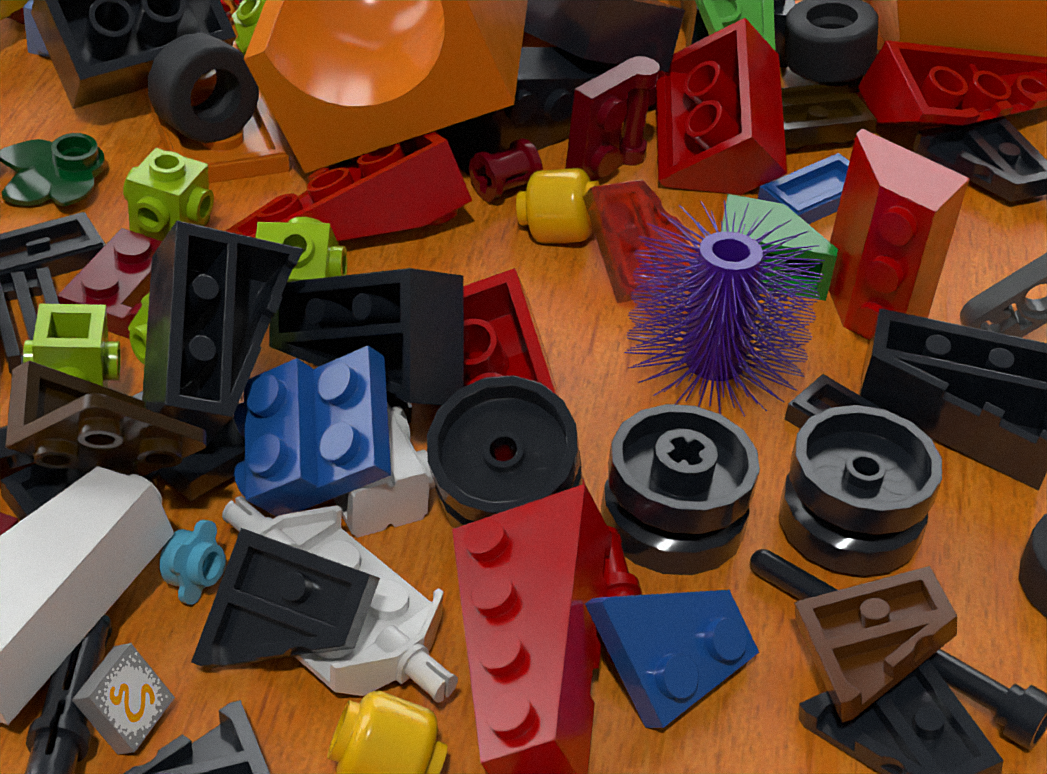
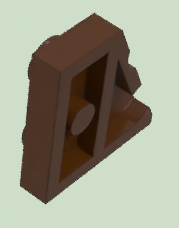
[794,566,957,722]

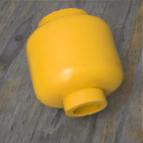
[516,168,603,244]
[327,691,448,774]

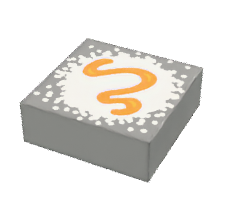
[72,643,175,755]

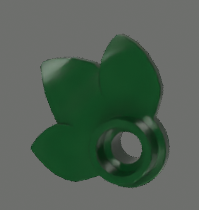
[0,133,105,207]

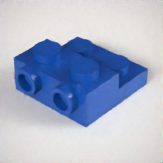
[234,346,391,517]

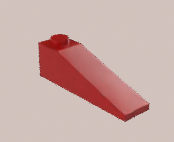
[858,40,1047,126]
[226,131,472,241]
[464,268,586,485]

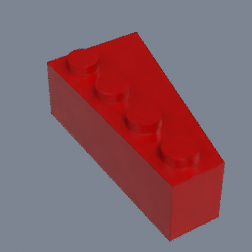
[452,484,612,774]

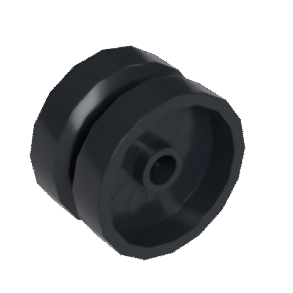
[427,375,583,528]
[601,404,760,576]
[779,405,942,576]

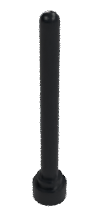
[750,549,1047,750]

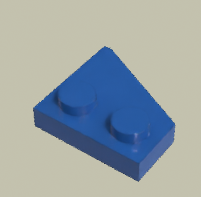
[585,590,759,728]

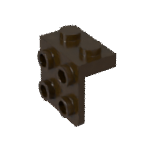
[5,361,207,476]

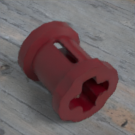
[469,138,543,202]

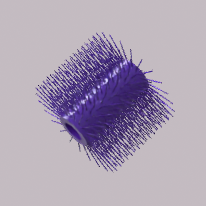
[625,200,825,417]

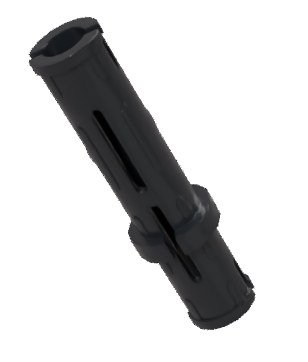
[25,614,113,774]

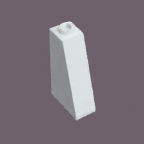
[0,466,174,725]

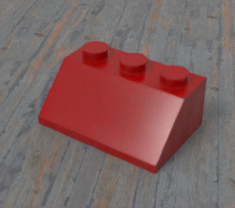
[656,18,788,195]
[829,129,970,340]

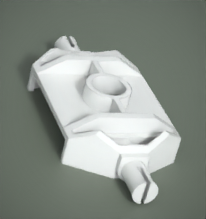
[222,496,458,702]

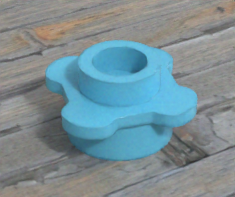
[160,520,226,605]

